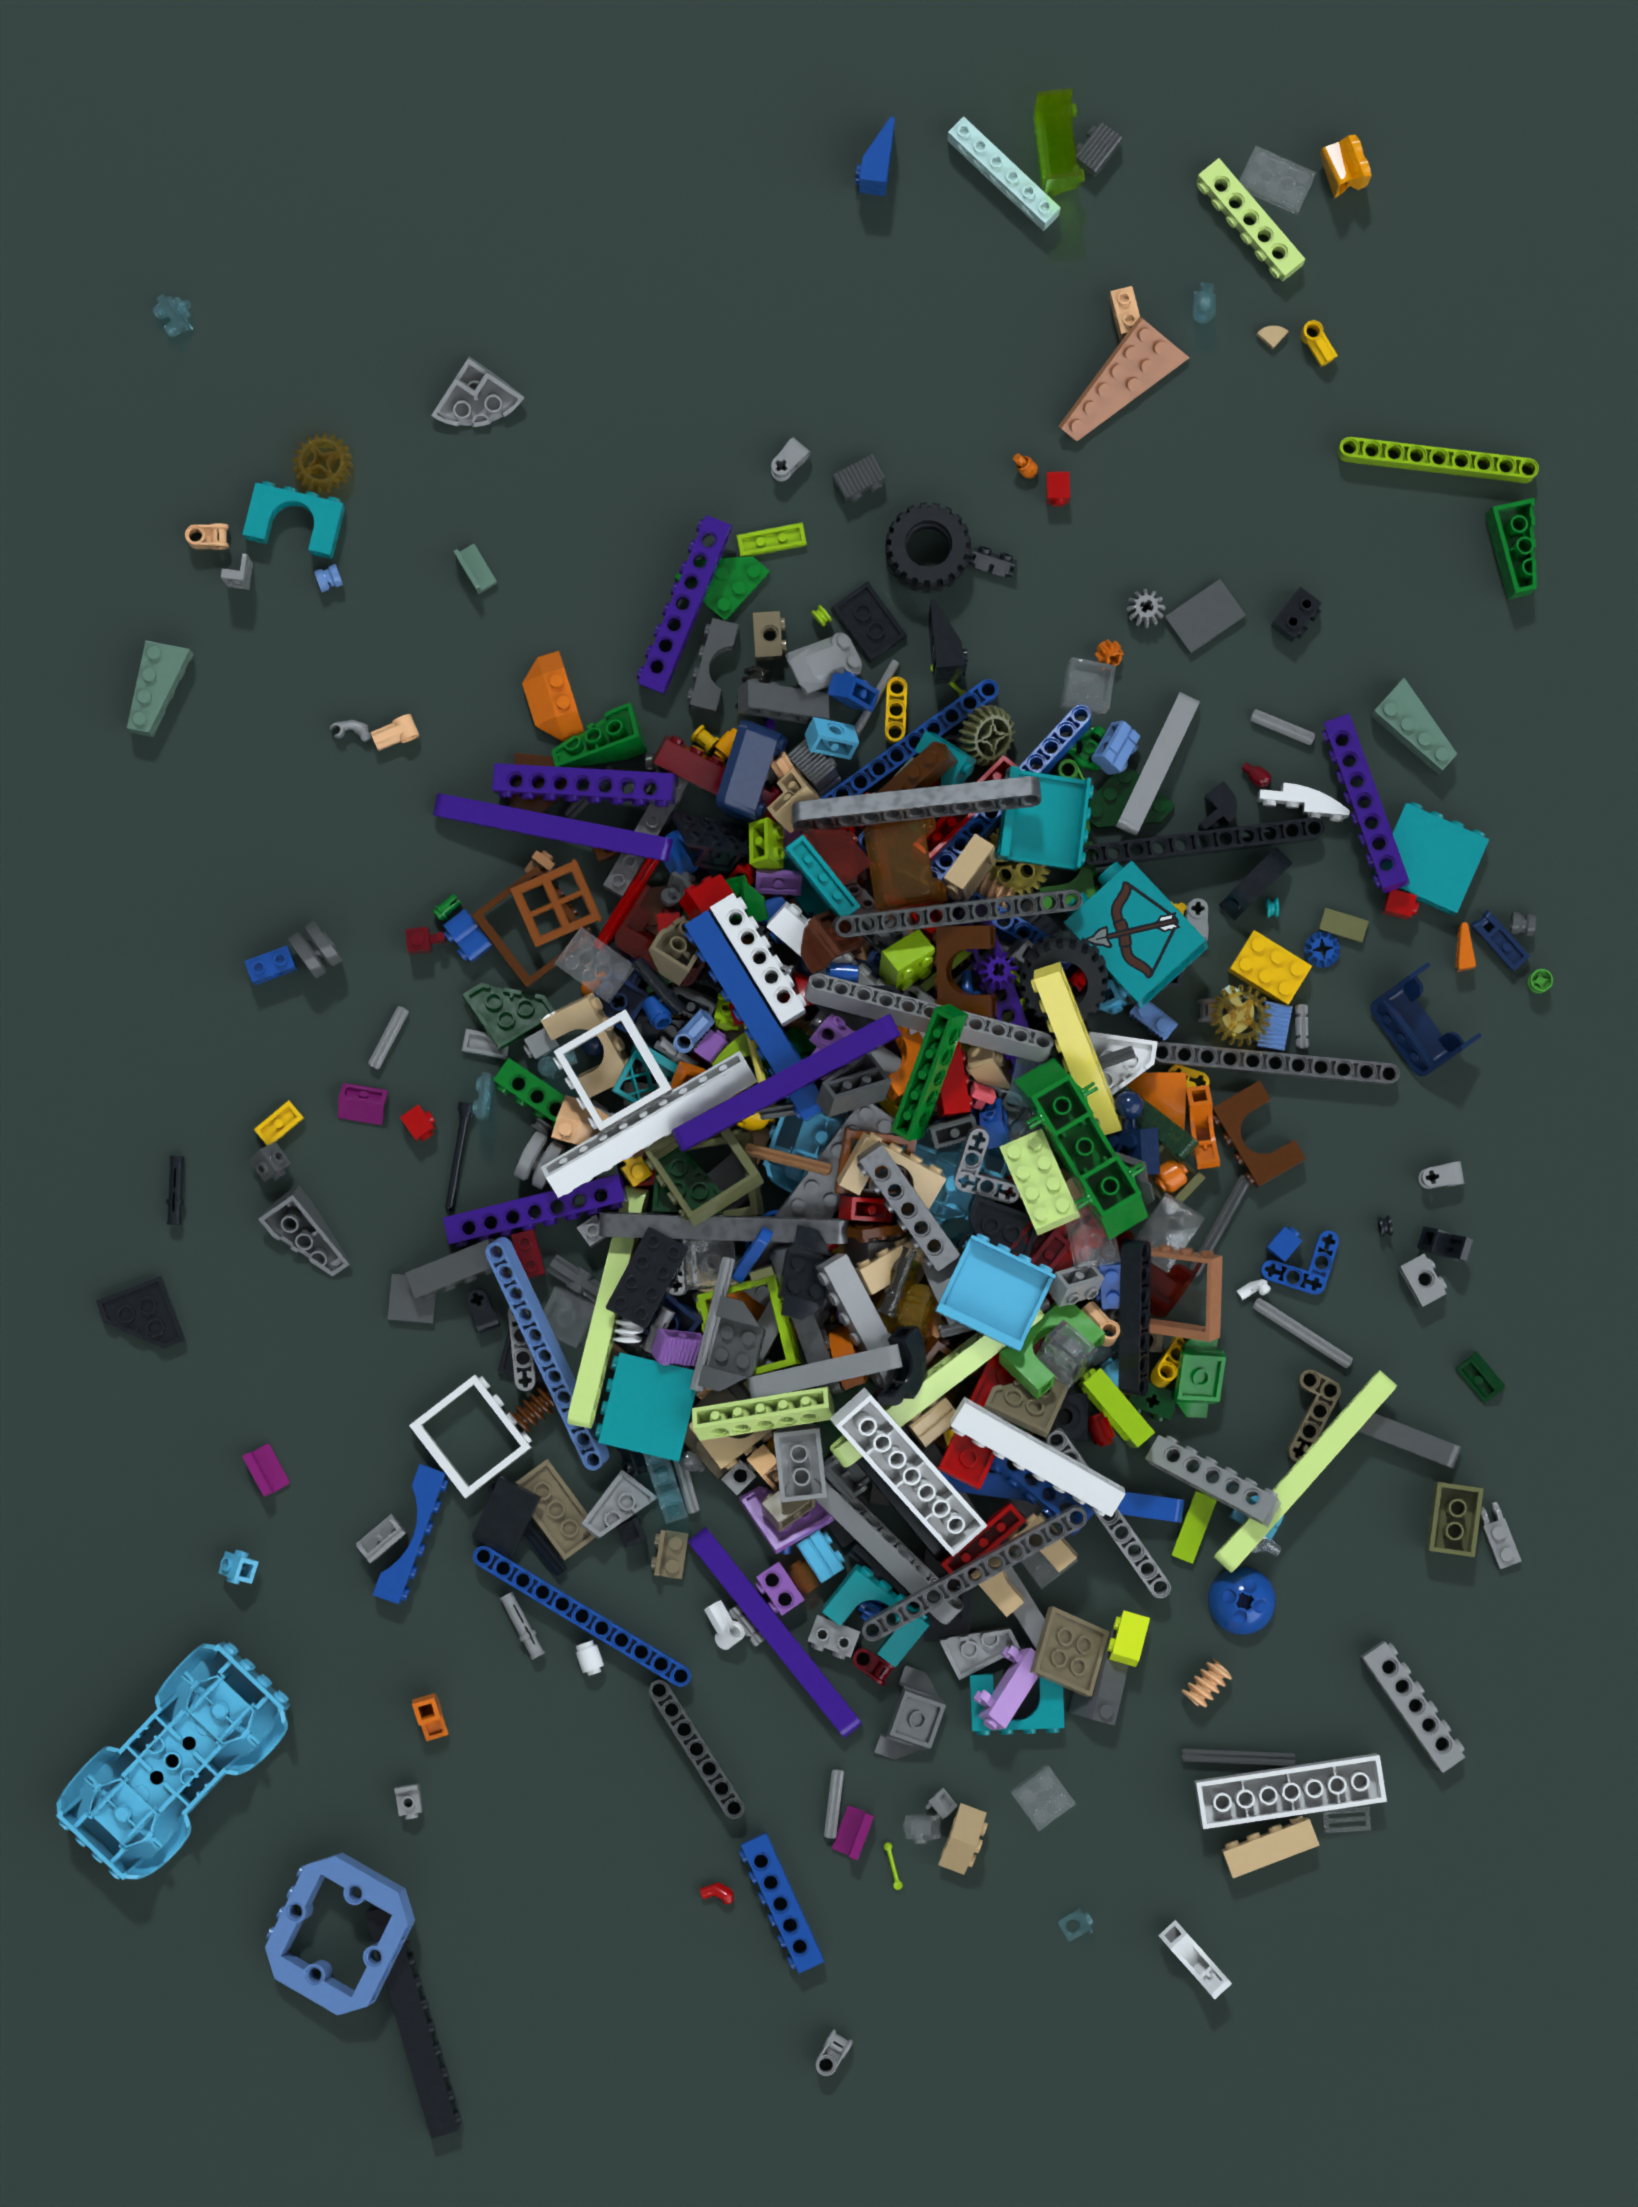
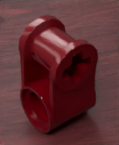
[852,1647,897,1686]

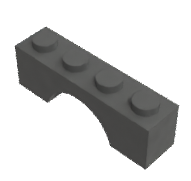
[687,618,739,715]

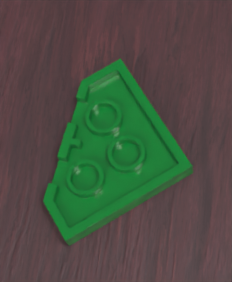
[675,556,770,621]

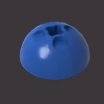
[1208,1566,1276,1635]

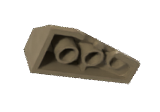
[648,913,716,986]

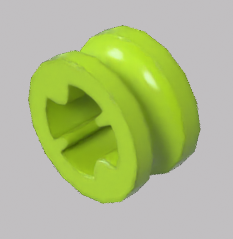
[811,605,832,628]

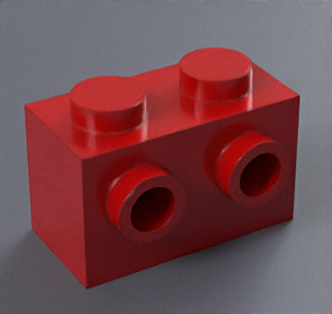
[678,874,736,920]

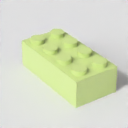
[1000,1128,1080,1235]

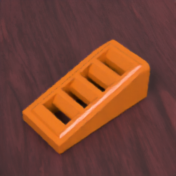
[1455,922,1476,972]

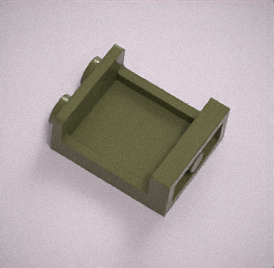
[1148,1141,1205,1213]

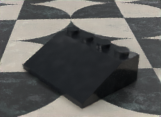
[928,599,968,685]

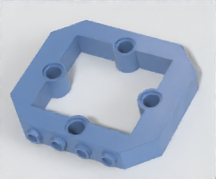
[265,1852,415,2016]

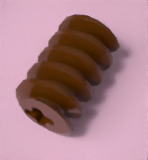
[509,1383,557,1432]

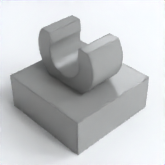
[926,1788,958,1819]

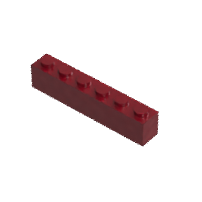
[653,735,783,822]

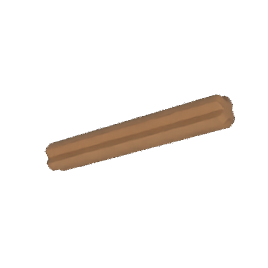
[744,1143,832,1176]

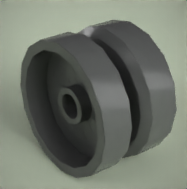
[288,920,343,979]

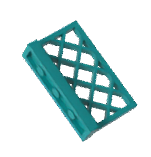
[612,1044,678,1104]

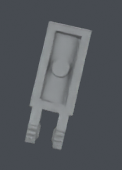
[1480,1502,1521,1569]

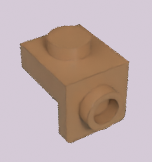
[525,850,555,878]

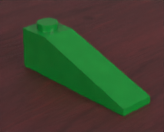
[551,702,648,768]

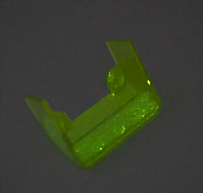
[1033,88,1085,197]

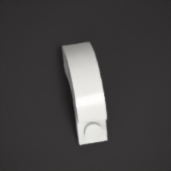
[1158,1920,1232,1999]

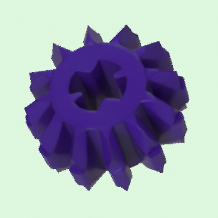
[978,951,1018,990]

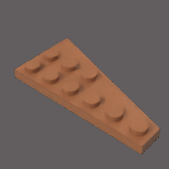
[1058,317,1189,441]

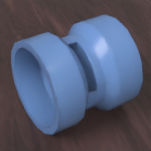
[314,564,343,592]

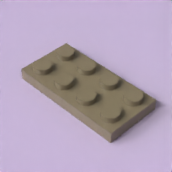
[515,1459,596,1560]

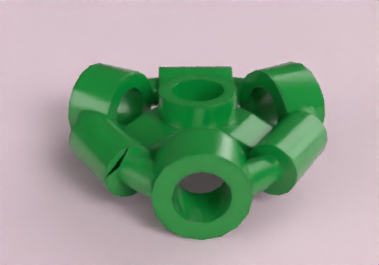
[1067,725,1106,772]

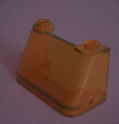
[864,818,947,915]

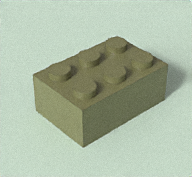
[1425,1482,1484,1557]

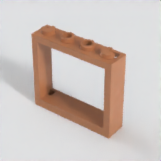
[1150,1243,1223,1342]

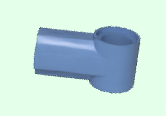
[673,1008,715,1053]

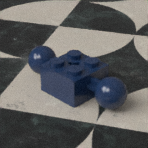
[581,950,657,1056]
[1105,1091,1160,1175]

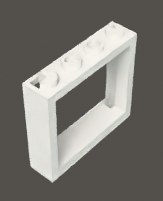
[553,1009,673,1131]
[409,1375,532,1498]

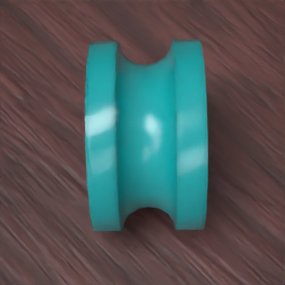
[1265,897,1279,918]

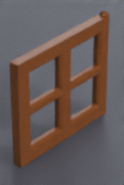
[510,859,602,947]
[835,1127,917,1198]

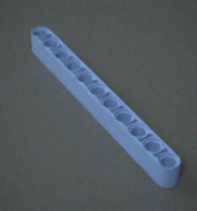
[485,1237,609,1471]

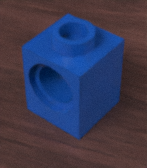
[1265,1226,1302,1263]

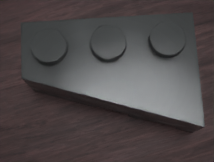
[816,1052,892,1118]

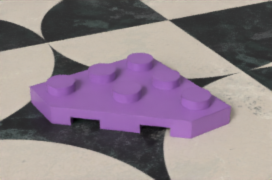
[739,1486,834,1554]

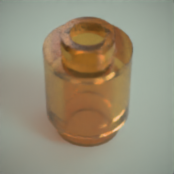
[787,1560,819,1595]

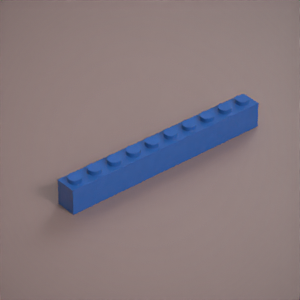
[684,910,823,1121]

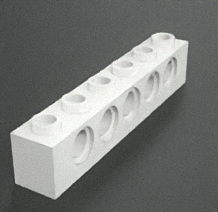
[710,893,807,1027]

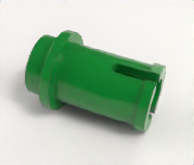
[432,893,462,921]

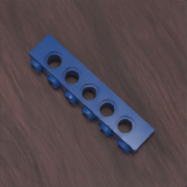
[990,1456,1095,1536]
[739,1832,824,1973]

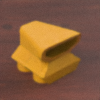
[1320,134,1372,198]

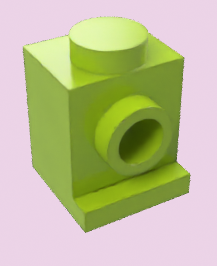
[714,993,739,1031]

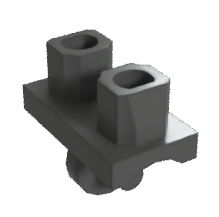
[660,871,696,913]

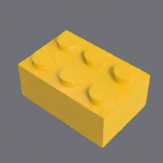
[1227,930,1312,1005]

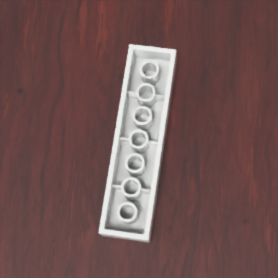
[830,1387,987,1556]
[1194,1753,1387,1829]

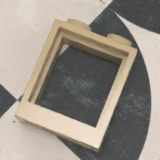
[944,834,997,902]

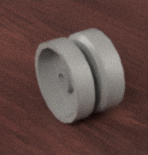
[514,1131,565,1190]

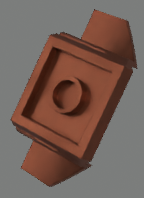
[800,909,865,974]

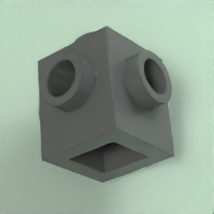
[249,1141,291,1182]

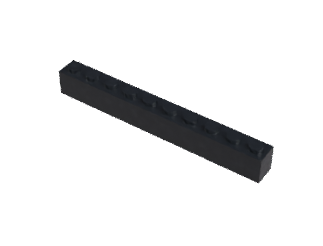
[365,1907,462,2139]

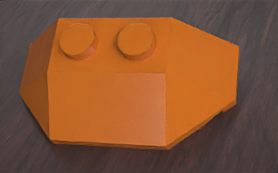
[522,651,584,742]

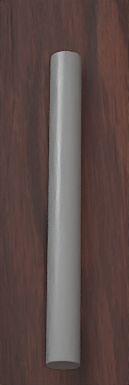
[854,659,900,737]

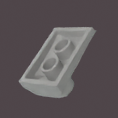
[785,632,862,695]
[773,1423,827,1503]

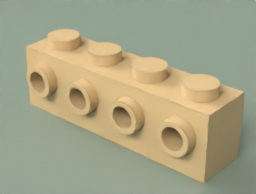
[1221,1815,1319,1878]

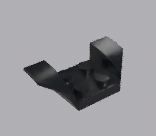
[777,1225,832,1320]

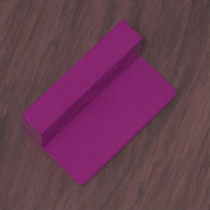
[338,1083,388,1125]
[242,1444,290,1497]
[832,1805,874,1861]

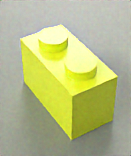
[1107,1610,1150,1667]

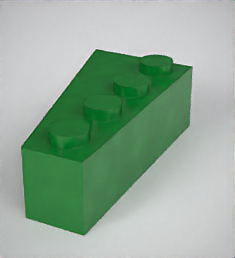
[1485,498,1537,600]

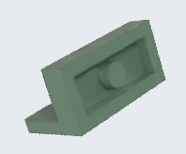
[453,544,497,594]

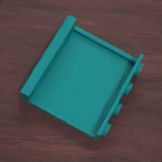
[996,766,1094,871]
[1371,802,1490,916]
[779,835,861,922]
[595,1352,696,1462]

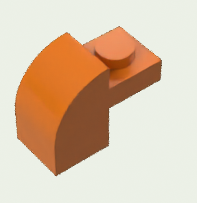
[412,1693,448,1742]

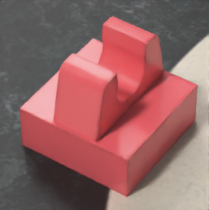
[970,1080,996,1111]

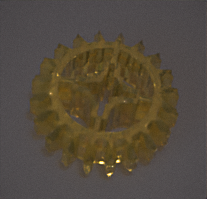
[292,432,353,493]
[1209,985,1272,1047]
[899,1284,937,1344]

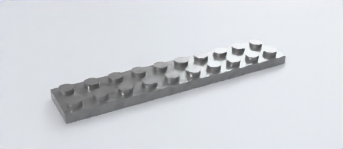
[730,1104,895,1307]

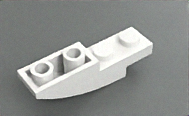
[1257,783,1350,822]

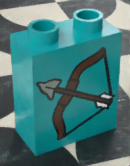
[1064,860,1209,1009]

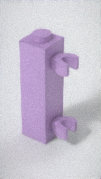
[973,1645,1039,1730]

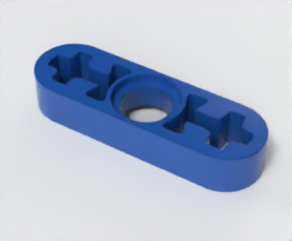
[731,1226,773,1284]

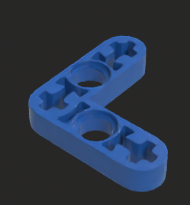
[1260,1230,1339,1295]

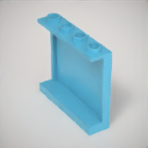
[935,1233,1056,1352]

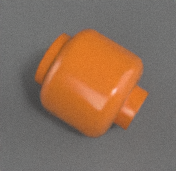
[1153,1159,1188,1193]

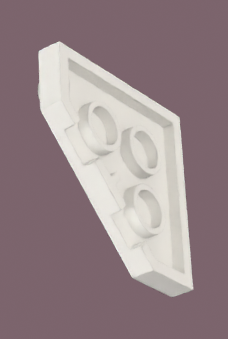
[1089,1032,1158,1095]

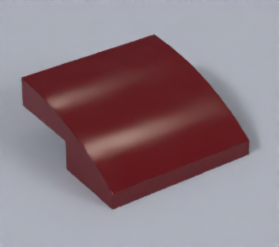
[1010,1220,1072,1269]

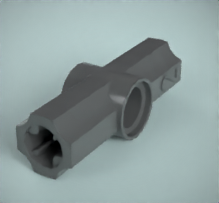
[546,1254,600,1303]

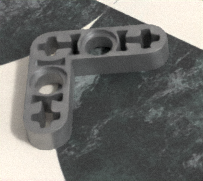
[954,1125,1019,1203]

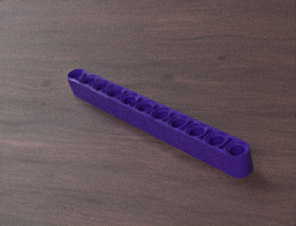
[433,793,673,862]
[671,1014,901,1152]
[688,1527,862,1738]

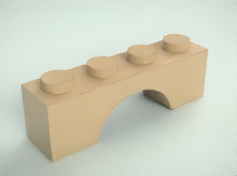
[855,1225,939,1295]

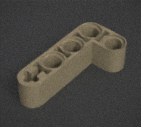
[1287,1370,1341,1462]

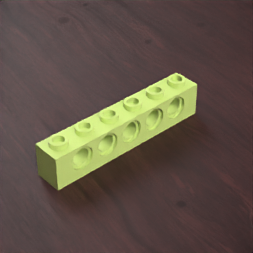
[1196,158,1305,282]
[692,1386,835,1441]

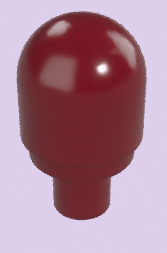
[1241,762,1271,788]

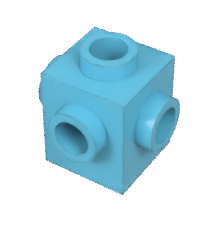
[1099,980,1129,1014]
[218,1549,259,1584]

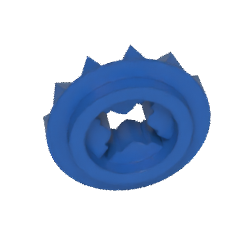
[1304,931,1341,968]

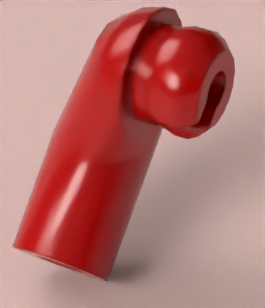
[700,1882,734,1904]

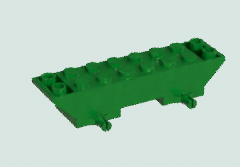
[1014,1057,1149,1240]

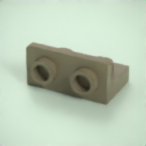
[651,1529,689,1579]

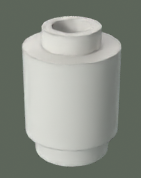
[575,1640,604,1676]

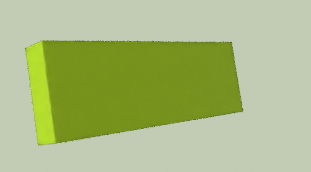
[736,522,807,557]
[1171,1491,1217,1564]

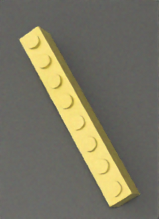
[1031,962,1122,1135]

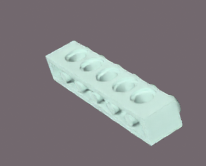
[947,116,1061,231]

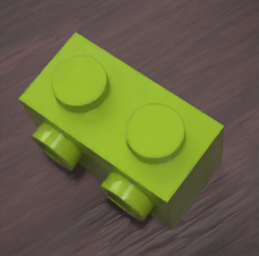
[749,817,785,870]

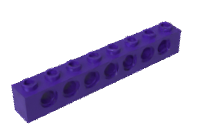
[636,515,733,695]
[1322,713,1410,893]
[492,763,677,808]
[956,904,1042,1082]
[443,1174,629,1248]

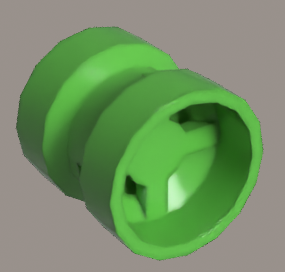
[1527,969,1553,994]

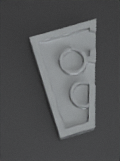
[580,1470,658,1539]
[938,1627,1021,1680]

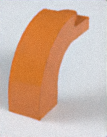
[887,1026,923,1102]
[1186,1085,1220,1170]
[829,1325,869,1390]

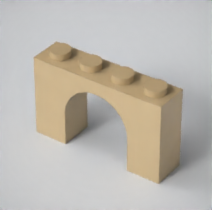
[541,992,636,1098]
[836,1132,946,1227]
[688,1381,775,1471]
[970,1512,1078,1617]

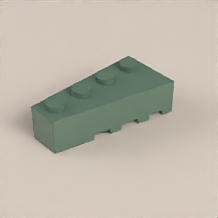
[127,640,194,737]
[1371,678,1457,775]

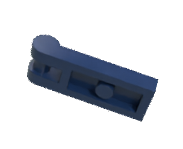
[1470,910,1531,972]

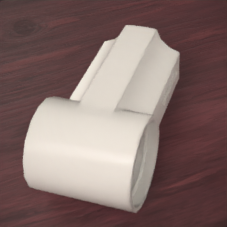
[704,1600,745,1650]

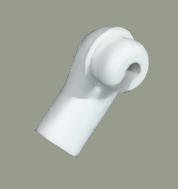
[1236,1279,1271,1300]

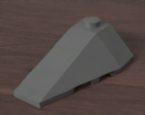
[258,1185,351,1277]
[1068,1629,1129,1725]

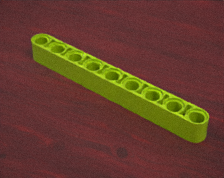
[1337,437,1539,483]

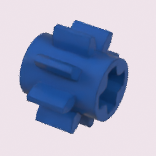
[858,1600,886,1620]

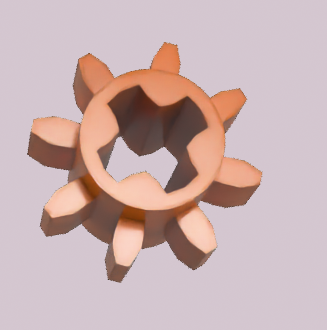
[1094,639,1124,668]

